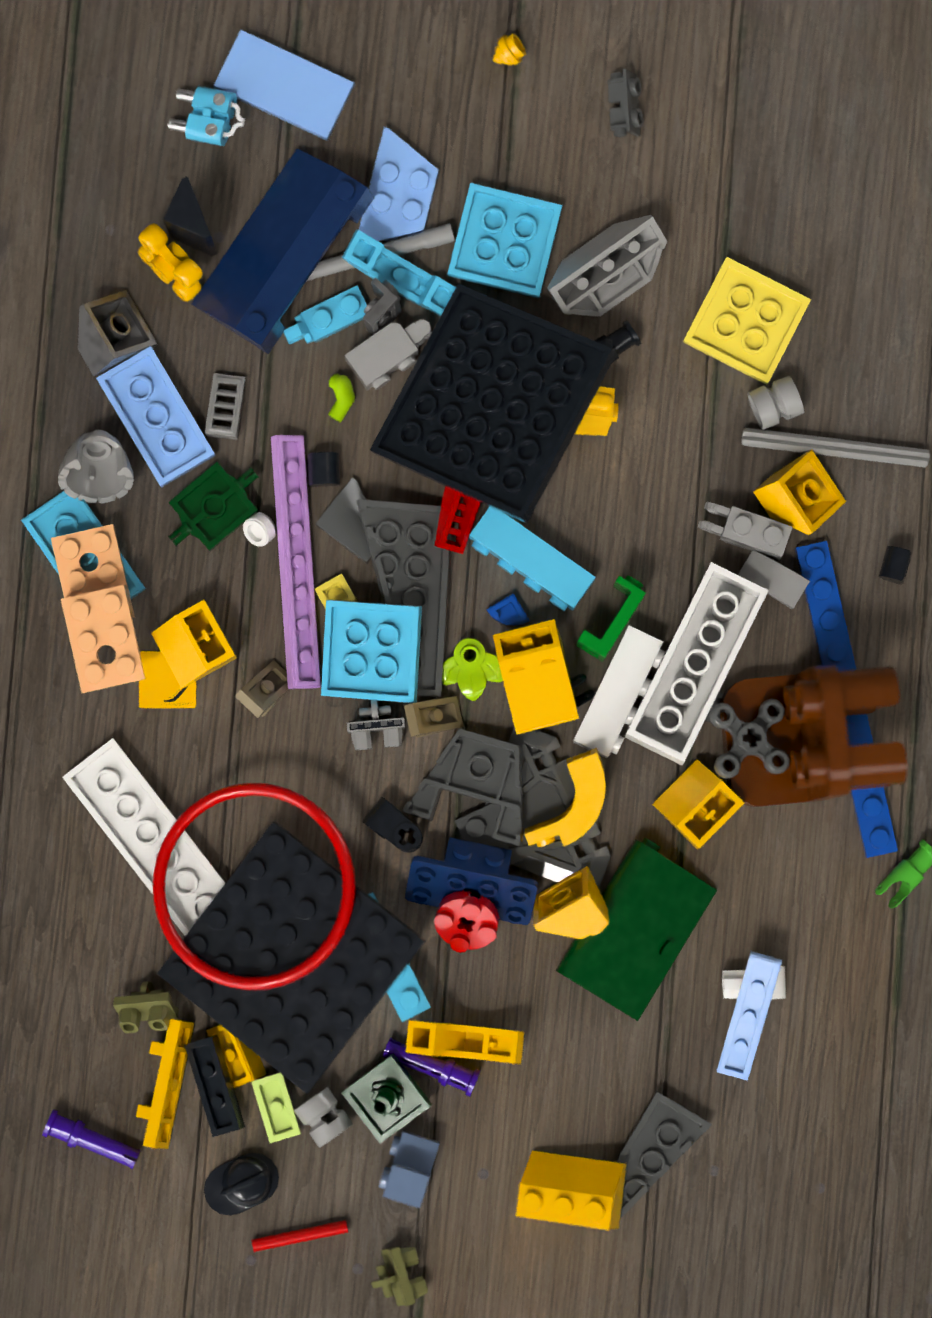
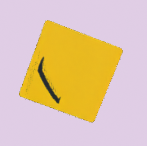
[139,651,196,708]

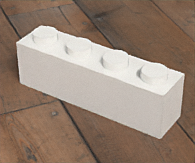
[573,626,666,758]

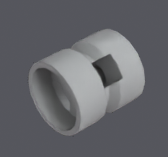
[747,375,804,430]
[294,1087,353,1148]

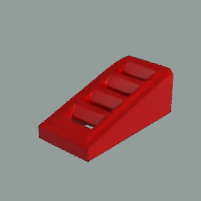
[434,486,480,554]

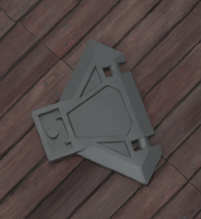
[455,726,611,888]

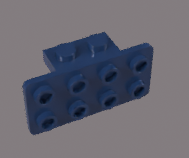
[405,837,538,925]

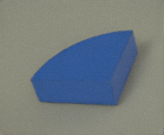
[486,593,530,626]

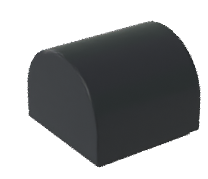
[307,452,341,487]
[878,546,911,585]

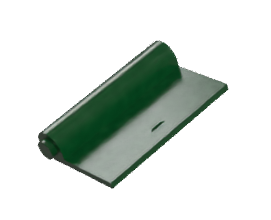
[555,837,717,1021]

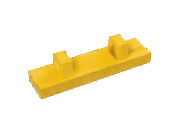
[136,1019,194,1149]

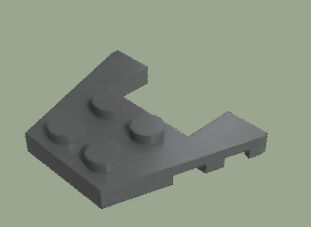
[403,729,523,847]

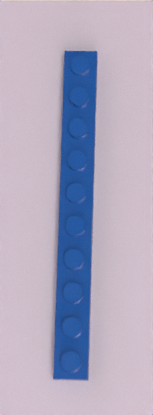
[795,541,898,858]

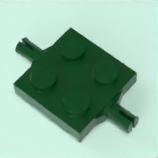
[168,462,259,552]

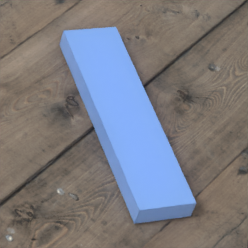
[717,951,782,1081]

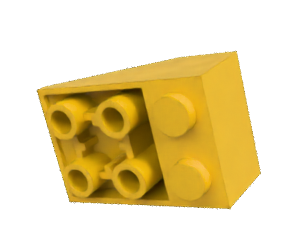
[493,619,579,734]

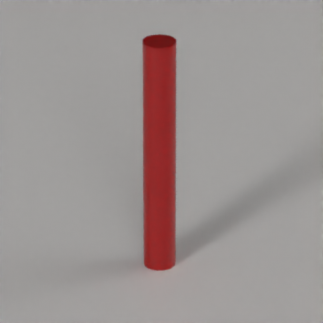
[251,1220,348,1252]

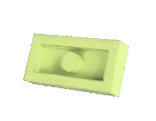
[251,1073,301,1143]

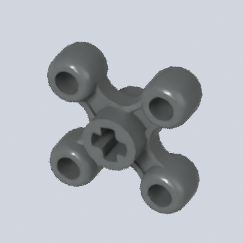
[709,699,790,779]

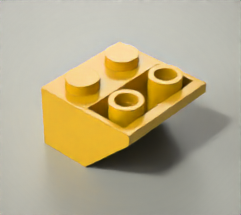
[151,600,237,689]
[652,760,744,849]

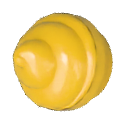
[493,33,526,65]

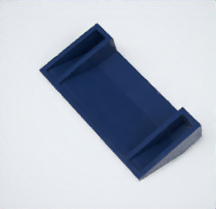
[191,149,374,354]

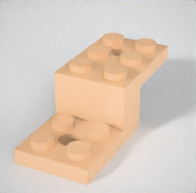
[51,524,146,693]

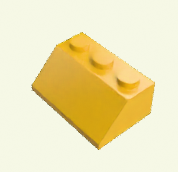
[516,1151,627,1230]

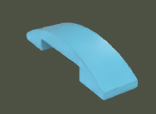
[342,229,456,316]

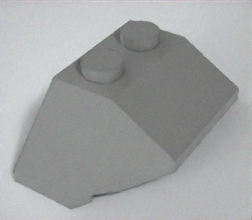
[547,215,667,316]

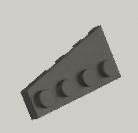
[615,1091,713,1219]

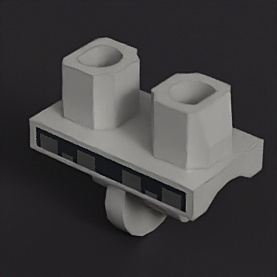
[347,700,406,750]

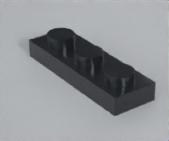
[185,1035,245,1137]

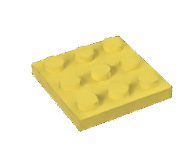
[683,257,811,385]

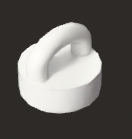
[243,512,277,547]

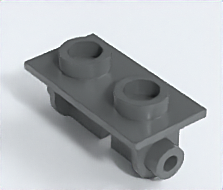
[608,69,643,137]

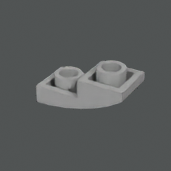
[738,550,810,609]

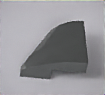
[316,478,371,564]

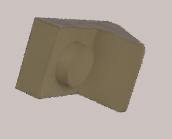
[235,660,290,718]
[404,696,464,737]

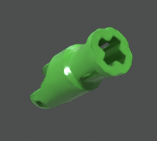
[875,839,932,909]

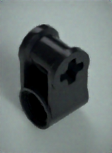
[362,797,423,853]

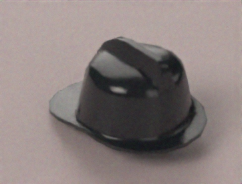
[204,1153,279,1216]

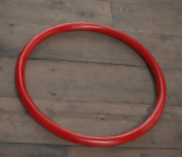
[153,783,355,990]

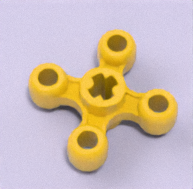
[138,223,203,302]

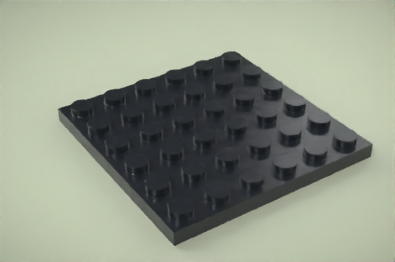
[370,284,617,523]
[157,821,426,1094]

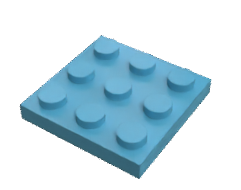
[447,183,562,298]
[321,600,422,703]

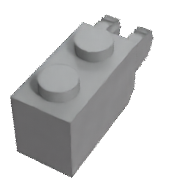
[344,319,432,391]
[698,502,792,560]

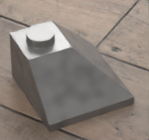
[78,290,157,376]

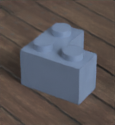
[379,1130,440,1208]

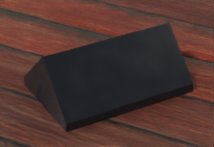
[163,176,218,256]

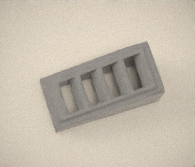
[205,373,245,440]

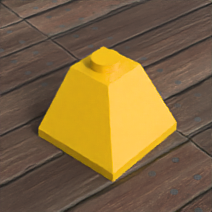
[753,450,846,535]
[533,866,609,939]

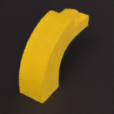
[524,748,605,847]
[405,1020,524,1064]

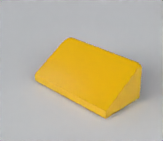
[206,1025,266,1088]

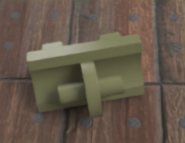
[113,981,179,1033]
[371,1247,428,1306]

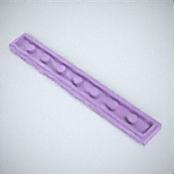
[271,435,321,689]

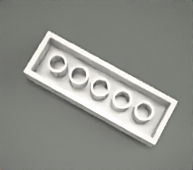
[625,562,769,766]

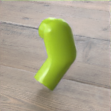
[328,374,355,423]

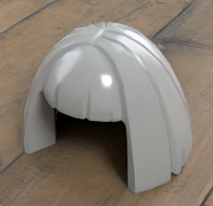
[58,430,134,503]

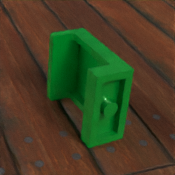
[576,575,646,662]

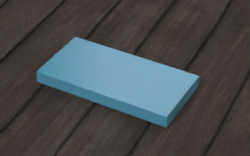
[21,491,146,599]

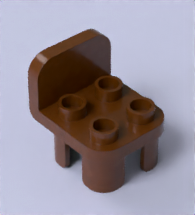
[720,665,907,807]

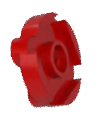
[434,891,499,953]

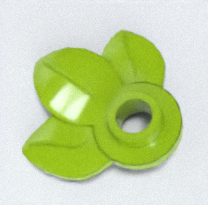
[442,638,503,701]

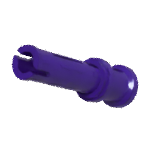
[382,1038,481,1097]
[42,1109,141,1169]

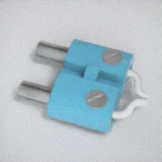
[168,86,245,146]

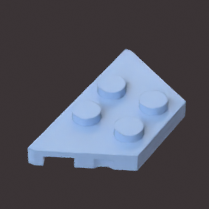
[359,127,438,241]

